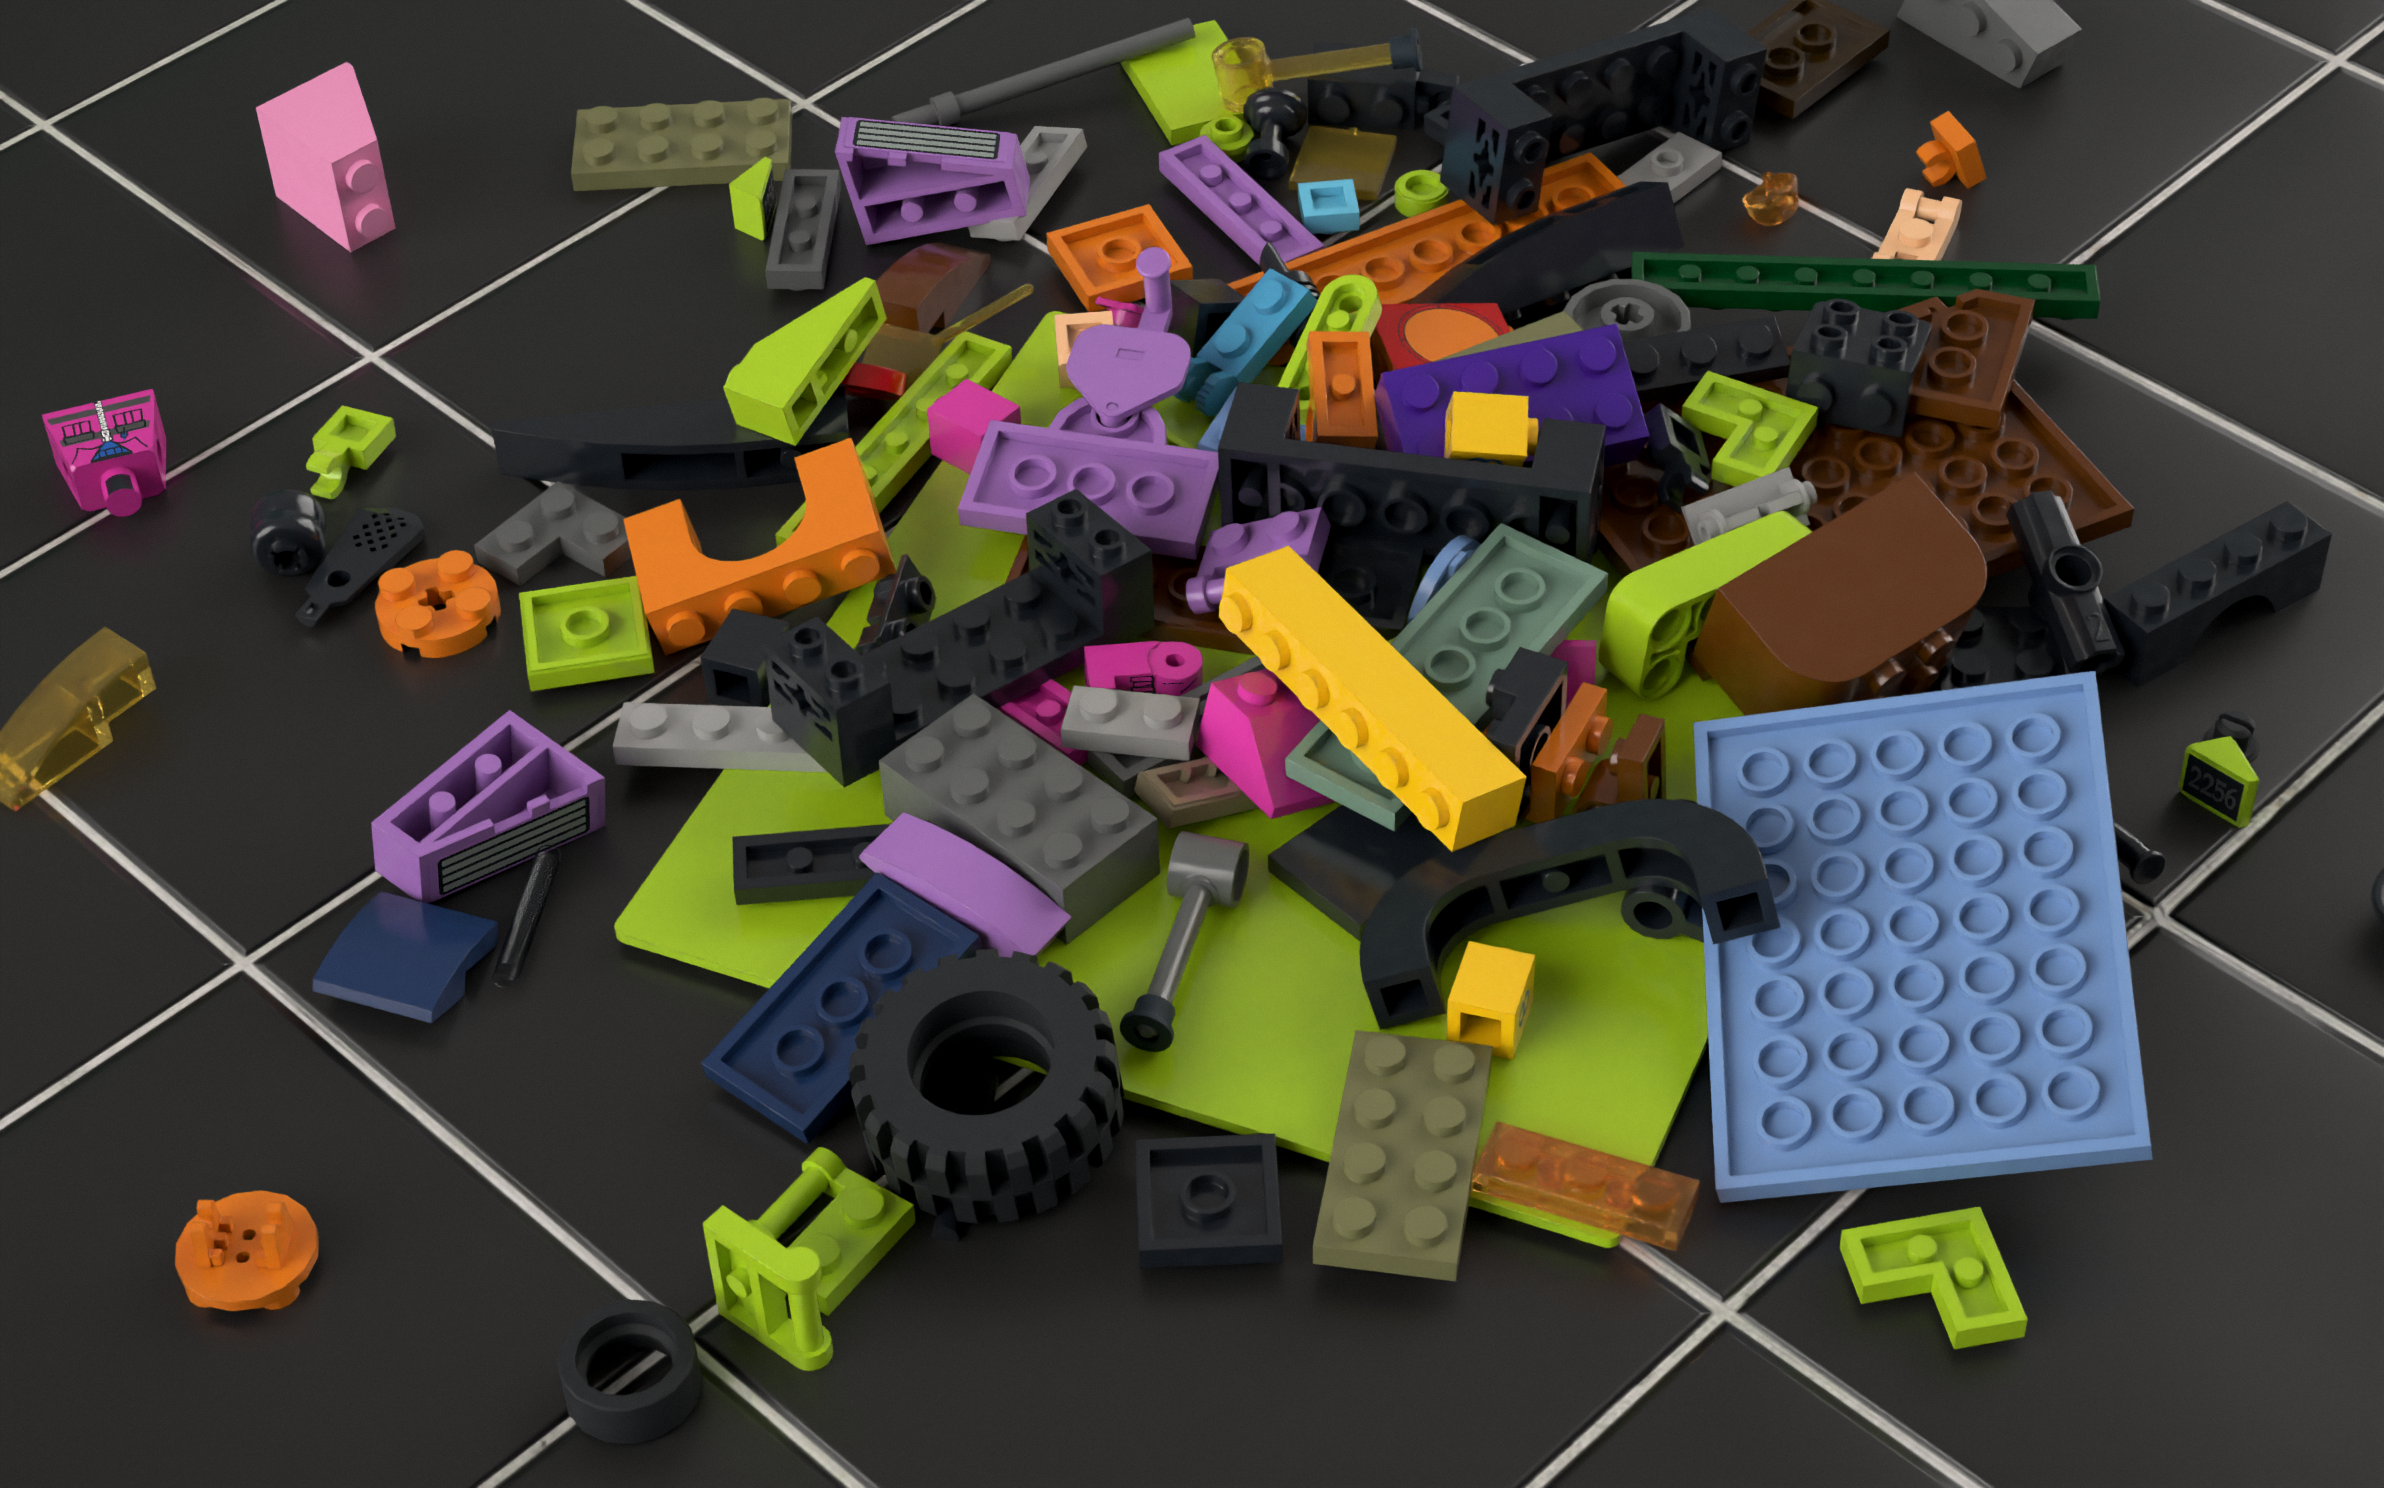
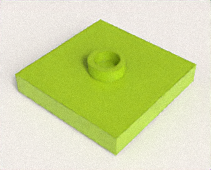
[519,576,655,691]

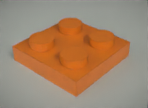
[1046,204,1193,312]

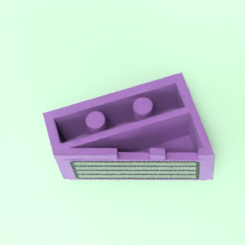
[835,117,1030,245]
[371,710,606,903]

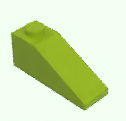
[723,277,887,446]

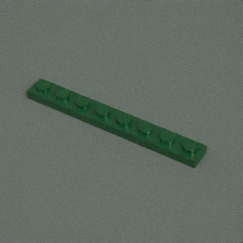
[1631,252,2100,320]

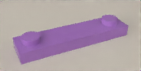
[1159,135,1325,266]

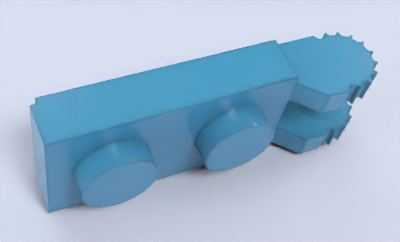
[1173,268,1317,417]

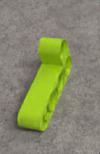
[1599,510,1813,702]

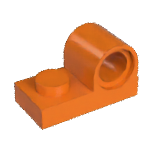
[1305,331,1378,449]

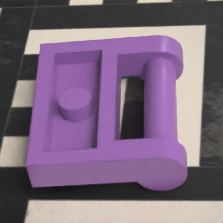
[1186,507,1331,614]

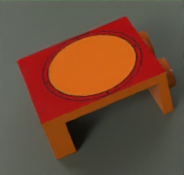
[1370,303,1513,385]

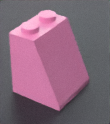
[256,62,396,252]

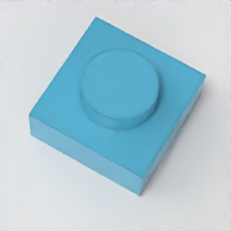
[1298,179,1359,234]

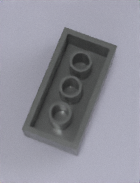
[879,693,1160,945]

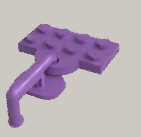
[958,247,1220,560]

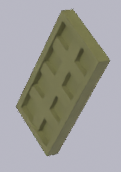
[571,98,793,191]
[1313,1030,1493,1281]

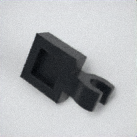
[1644,403,1711,514]

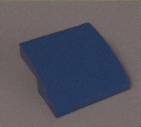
[313,891,498,1023]

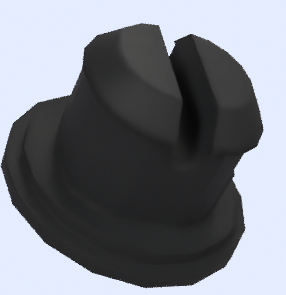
[2202,711,2261,763]

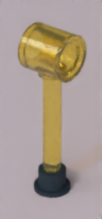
[1212,28,1422,113]

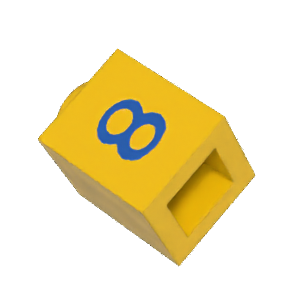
[1444,391,1538,467]
[1447,941,1535,1060]

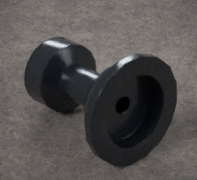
[1243,88,1307,180]

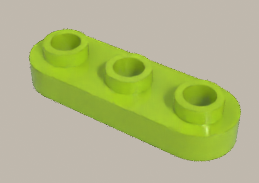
[1278,274,1382,425]

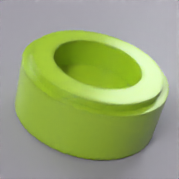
[1394,170,1450,217]

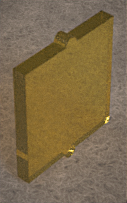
[1289,125,1397,201]

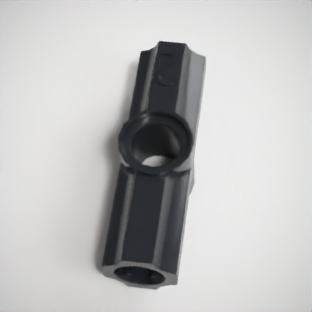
[2006,490,2126,676]

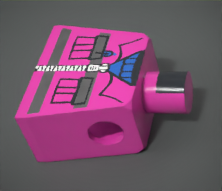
[42,389,166,517]

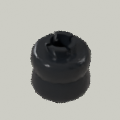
[250,489,326,577]

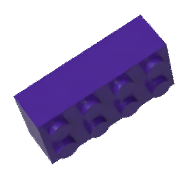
[1374,323,1649,468]

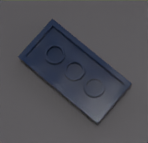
[701,872,983,1145]

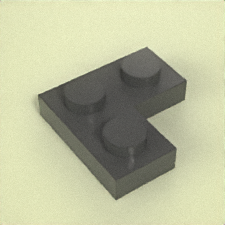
[474,481,632,587]

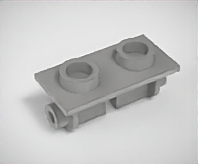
[1681,467,1817,546]

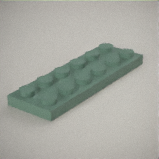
[1285,523,1608,832]

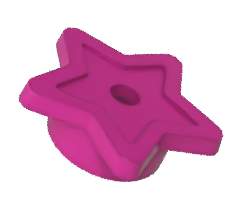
[1095,297,1144,328]

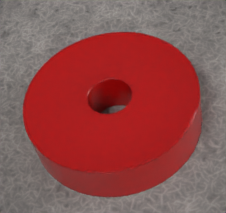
[838,362,907,400]

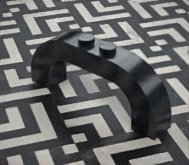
[1359,799,1781,1030]

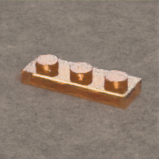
[1472,1121,1700,1251]

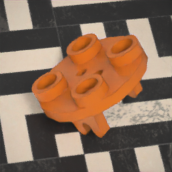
[175,1190,319,1311]

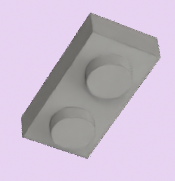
[1061,685,1200,761]

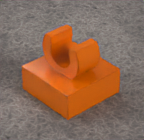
[1916,111,1987,189]

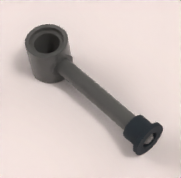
[1120,831,1250,1052]

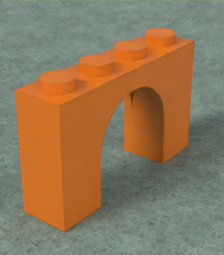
[623,438,896,656]

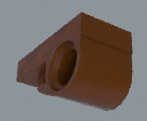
[1571,714,1666,815]

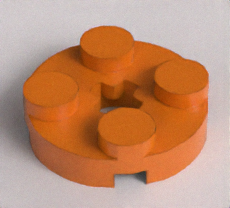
[375,550,501,658]

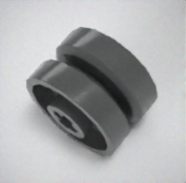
[1563,279,1691,342]

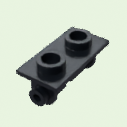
[854,554,937,655]

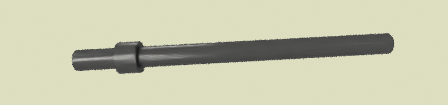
[891,18,1195,127]

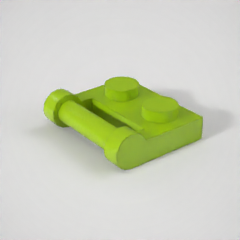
[757,1147,916,1316]
[703,1205,833,1371]

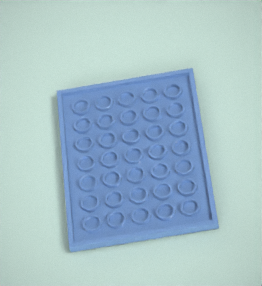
[1693,671,2153,1203]

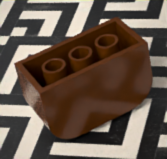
[1692,471,1987,716]

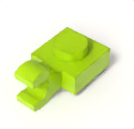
[306,405,396,499]

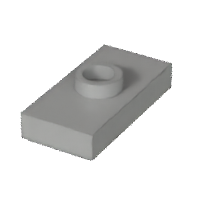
[1618,132,1722,203]

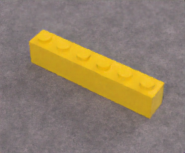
[1219,546,1526,852]

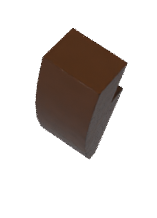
[876,242,991,345]

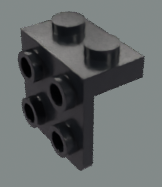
[1786,299,1932,437]

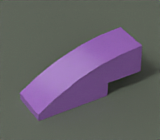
[859,812,1072,958]

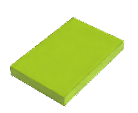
[1120,20,1260,146]

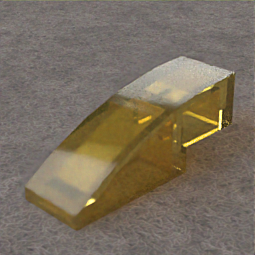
[0,627,156,811]

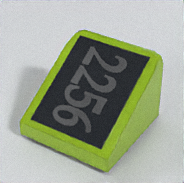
[729,157,777,240]
[2178,736,2260,828]

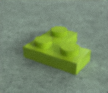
[1682,371,1818,487]
[1840,1206,2028,1349]

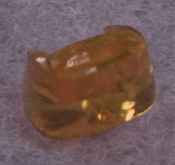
[1743,172,1799,226]

